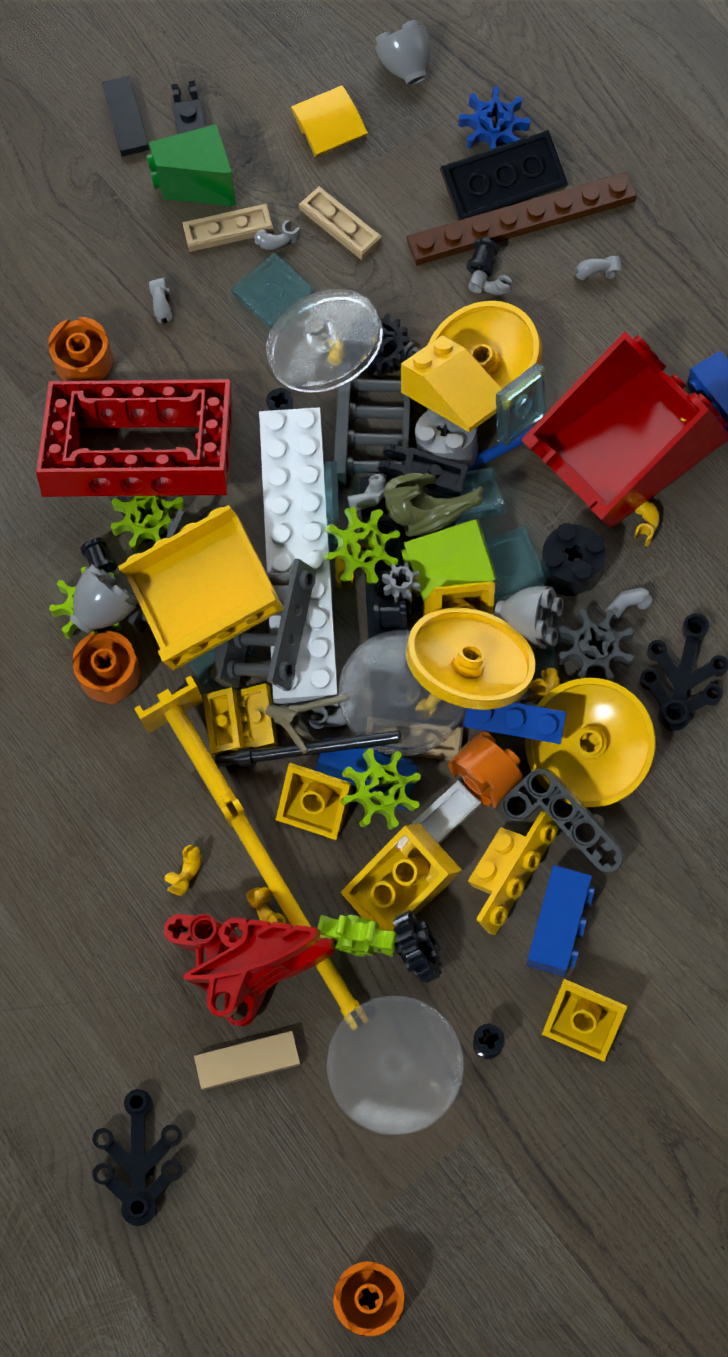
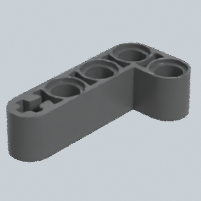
[502,769,625,872]

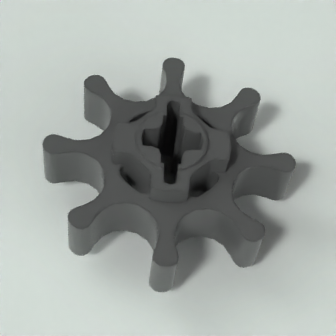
[558,608,634,681]

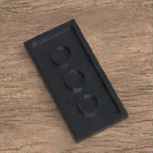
[440,130,568,221]

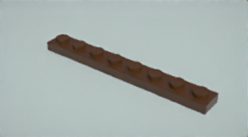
[407,172,637,266]

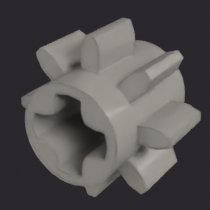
[382,563,421,604]

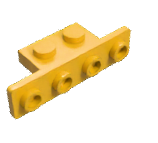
[468,810,559,935]

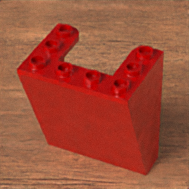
[521,331,728,528]

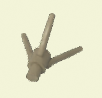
[265,694,350,754]

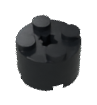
[540,523,606,596]

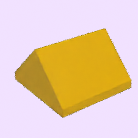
[421,581,495,617]
[276,763,353,840]
[541,979,627,1062]

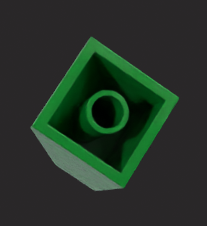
[146,124,237,206]

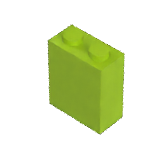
[401,518,497,603]

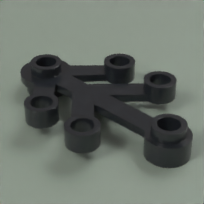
[640,613,728,731]
[92,1089,183,1226]

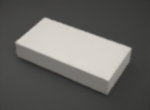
[412,780,481,844]

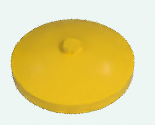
[428,301,542,407]
[406,608,535,710]
[525,678,656,808]

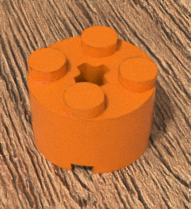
[48,317,114,381]
[72,631,141,705]
[448,730,523,808]
[333,1261,405,1337]

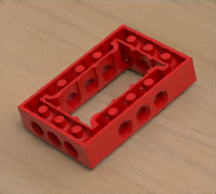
[36,379,233,497]

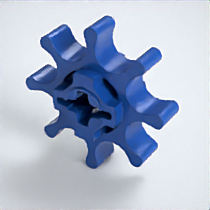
[458,86,531,149]

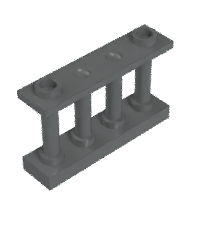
[333,364,411,487]
[210,559,316,691]

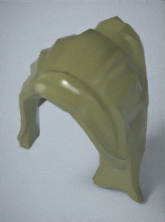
[383,473,484,537]

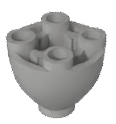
[374,20,430,86]
[70,564,138,634]
[494,586,563,649]

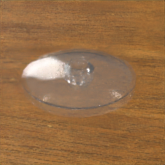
[266,289,383,392]
[338,630,466,756]
[327,996,464,1136]

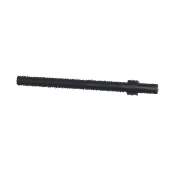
[215,730,402,767]

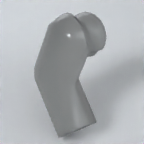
[347,474,387,510]
[605,587,653,620]

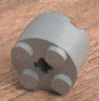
[415,409,478,469]

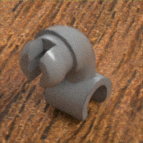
[254,220,300,250]
[574,256,622,280]
[468,270,512,295]
[149,277,173,324]
[309,699,357,729]

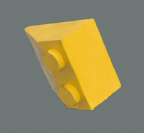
[401,335,510,433]
[340,823,462,932]

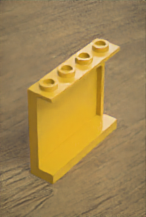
[118,505,283,671]

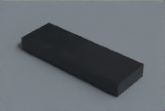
[102,76,149,157]

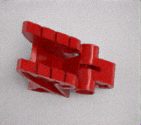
[164,914,336,1027]

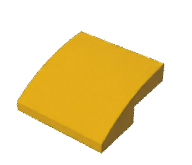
[291,85,368,157]
[203,683,279,756]

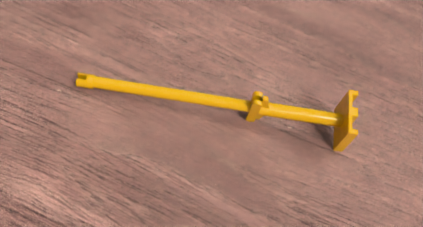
[134,675,369,1031]

